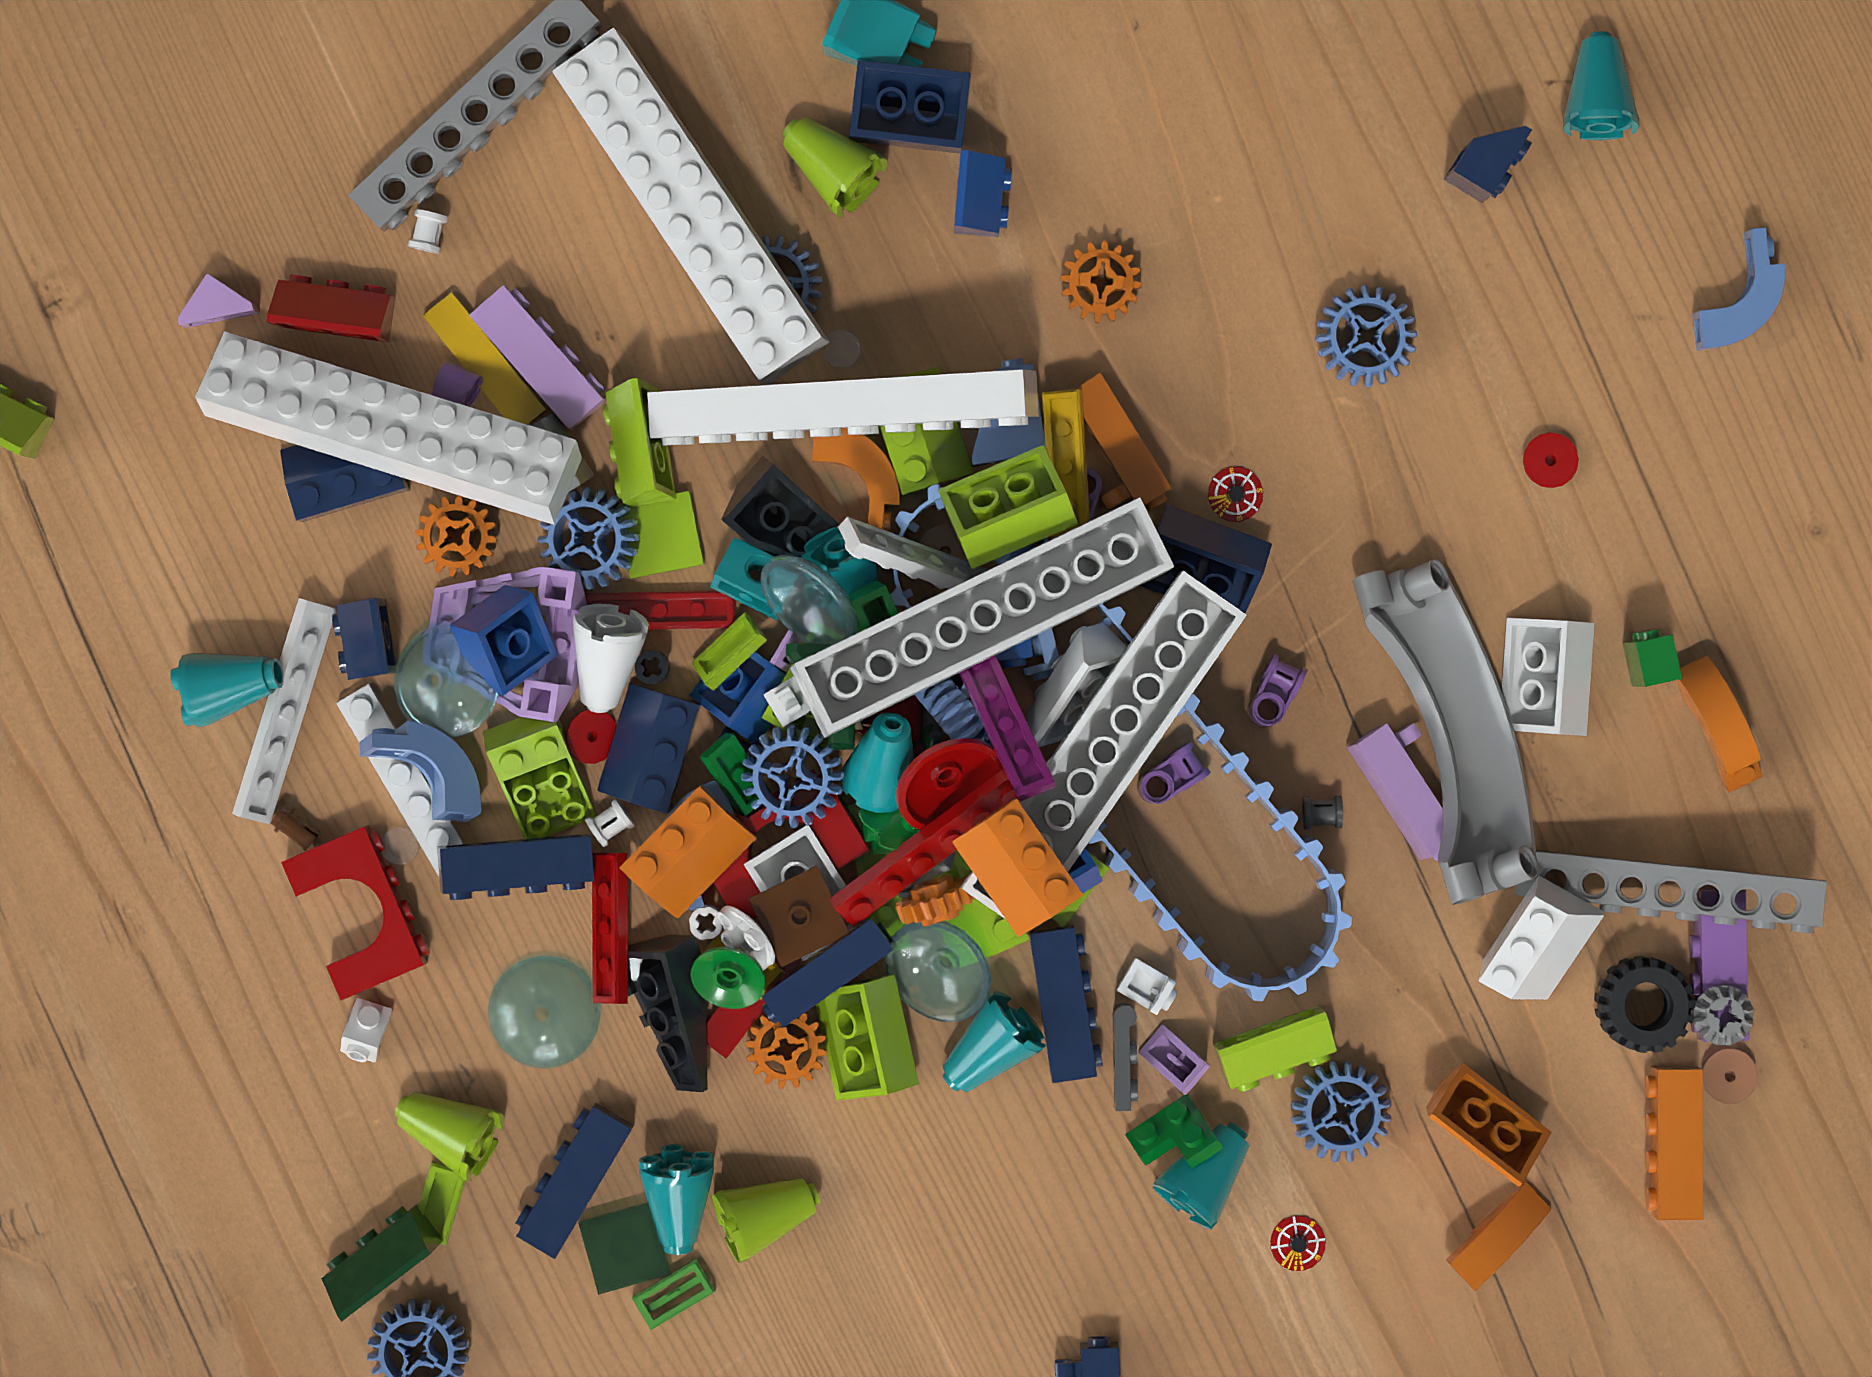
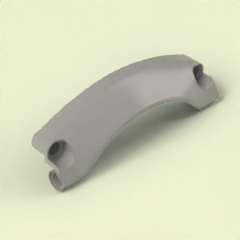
[1353,559,1539,905]

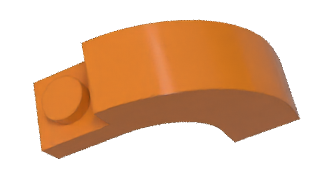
[812,428,900,532]
[1676,655,1763,793]

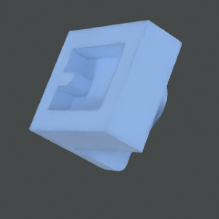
[1023,628,1059,681]

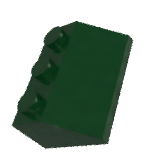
[321,1204,443,1322]

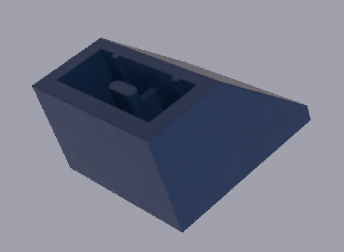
[1444,126,1532,203]

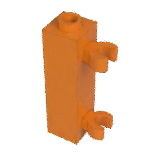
[1073,373,1172,511]

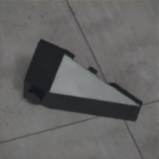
[721,456,840,567]
[628,935,708,1092]

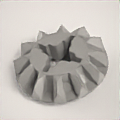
[1693,985,1754,1045]

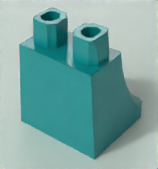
[822,0,937,67]

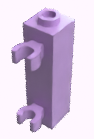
[1346,723,1443,861]

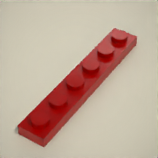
[829,768,1019,927]

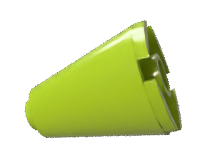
[783,117,887,218]
[395,1092,504,1182]
[711,1178,820,1263]

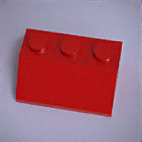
[266,274,395,343]

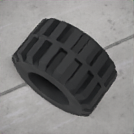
[1594,956,1696,1053]

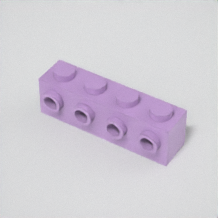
[469,285,606,431]

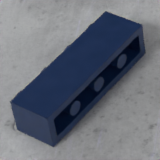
[437,834,594,900]
[1029,925,1103,1083]
[515,1103,634,1259]

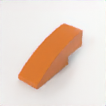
[1446,1181,1552,1291]

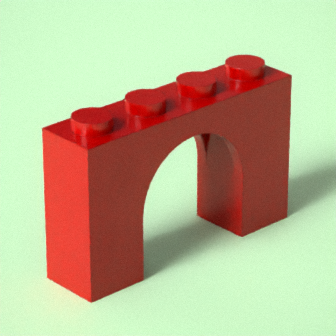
[713,769,871,920]
[281,825,430,1001]

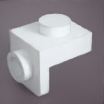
[1116,957,1178,1015]
[340,998,393,1062]

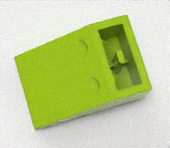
[483,717,597,839]

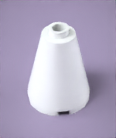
[573,604,649,713]

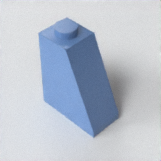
[971,358,1046,467]

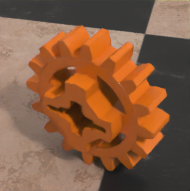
[1060,241,1142,324]
[415,495,498,577]
[895,874,976,926]
[745,1012,827,1089]

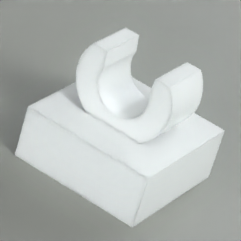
[764,677,811,727]

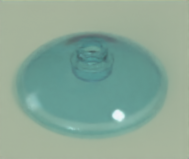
[761,555,857,644]
[394,625,498,738]
[885,921,991,1022]
[488,955,601,1068]

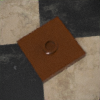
[749,865,850,967]

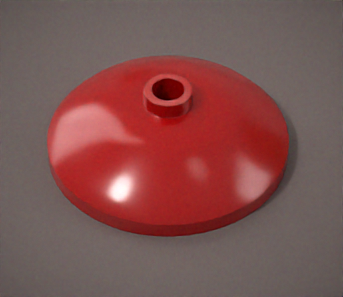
[896,738,1003,830]

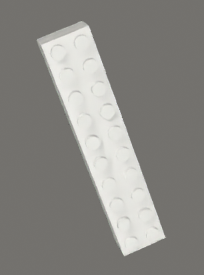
[552,27,830,385]
[195,331,582,525]
[647,370,1039,446]
[790,498,1174,738]
[961,571,1247,918]

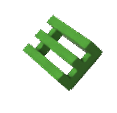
[632,1258,716,1330]

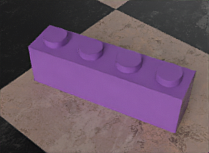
[1689,888,1749,1042]

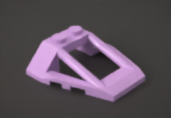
[423,567,587,722]

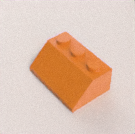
[619,785,757,919]
[952,797,1083,937]
[1426,1063,1552,1187]

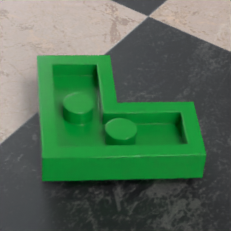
[1125,1094,1223,1169]

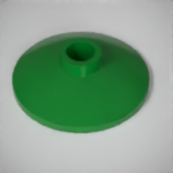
[691,947,766,1009]

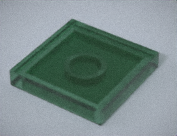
[578,1202,671,1295]

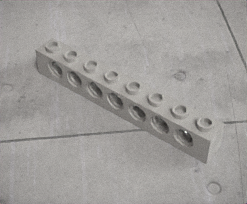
[348,0,602,232]
[1516,851,1827,933]

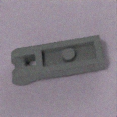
[1112,1002,1138,1111]

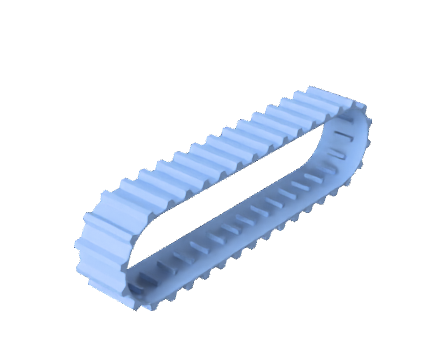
[890,484,1352,1001]

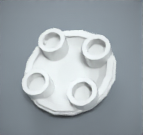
[717,905,775,971]

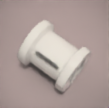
[407,209,448,254]
[585,799,635,847]
[689,904,723,940]

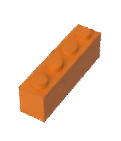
[1645,1066,1704,1220]

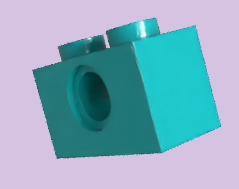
[710,537,802,620]

